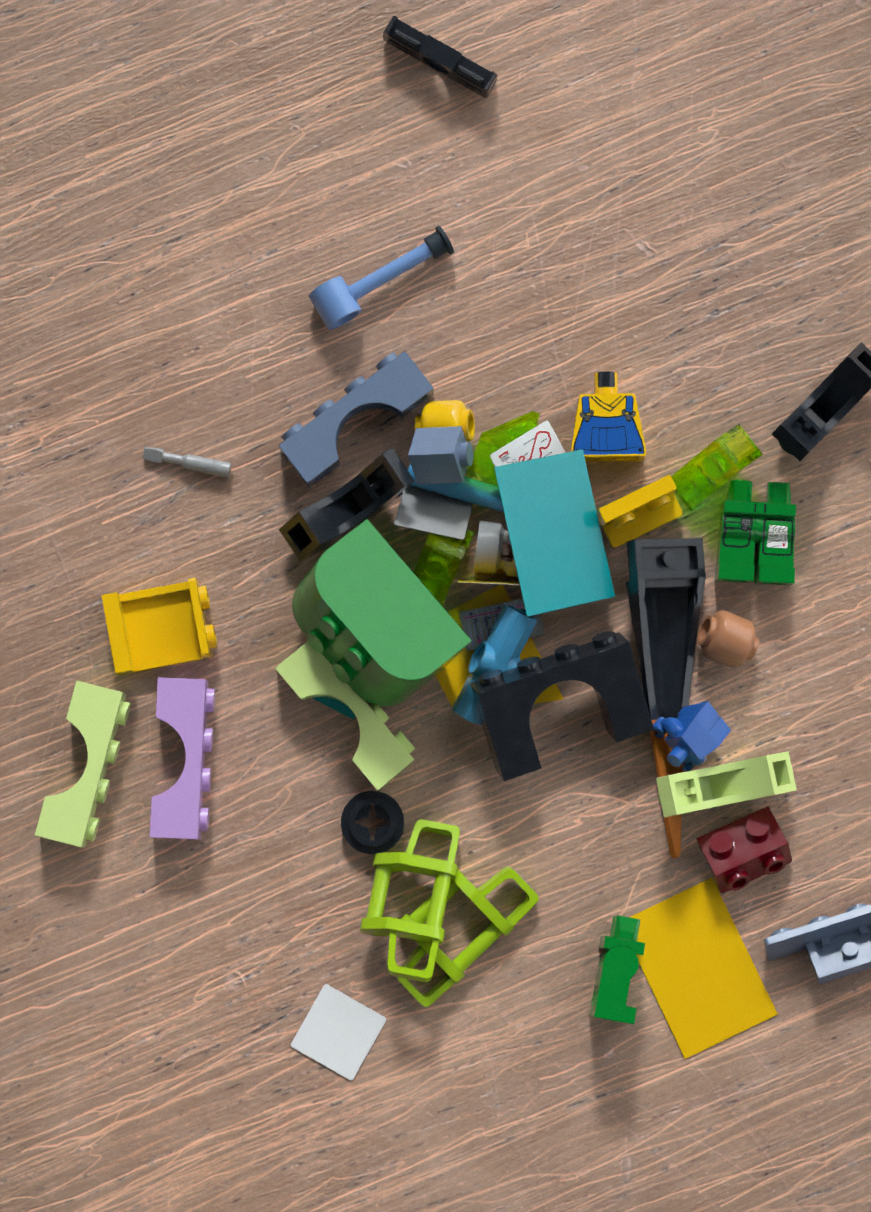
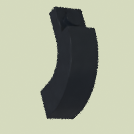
[771,342,871,461]
[279,448,414,562]

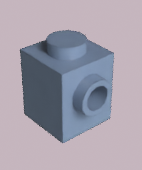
[408,426,473,484]

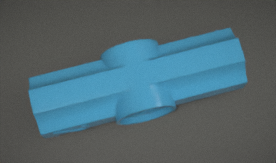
[452,604,537,725]

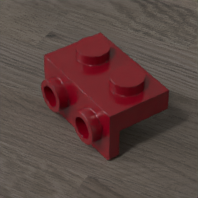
[696,806,792,893]

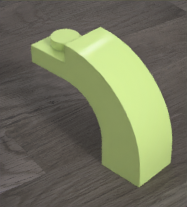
[656,751,797,817]

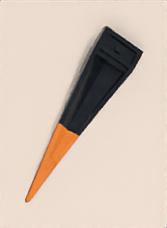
[626,538,706,858]

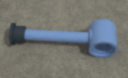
[308,226,454,330]

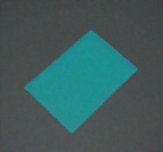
[494,449,615,617]

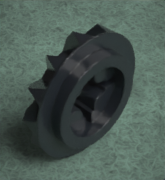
[341,791,404,854]

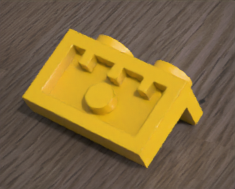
[597,474,683,548]

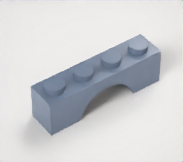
[279,351,434,488]

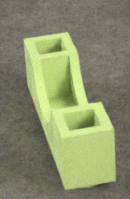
[275,641,415,791]
[35,680,131,847]

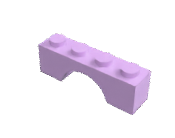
[150,677,215,839]

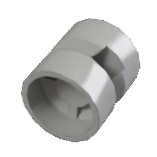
[473,521,518,578]

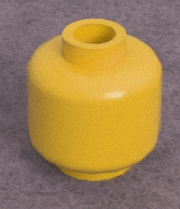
[415,400,475,442]

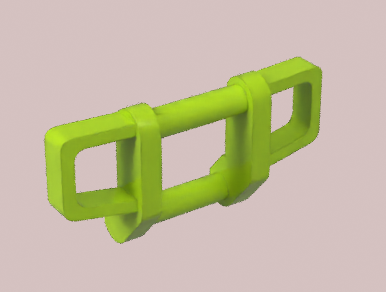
[360,819,460,982]
[396,866,539,1007]

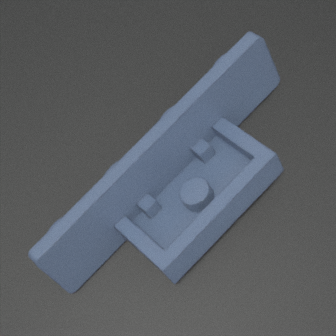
[764,904,871,984]

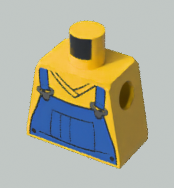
[570,371,646,462]

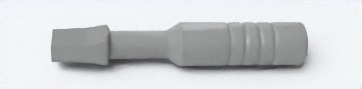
[143,446,232,478]

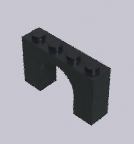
[470,631,654,781]

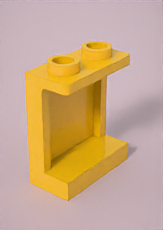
[101,578,218,676]

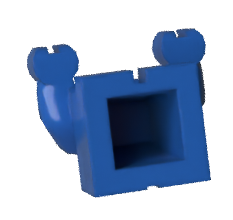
[652,701,731,772]

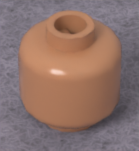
[697,610,759,668]

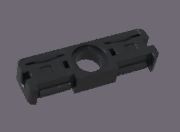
[383,16,498,98]

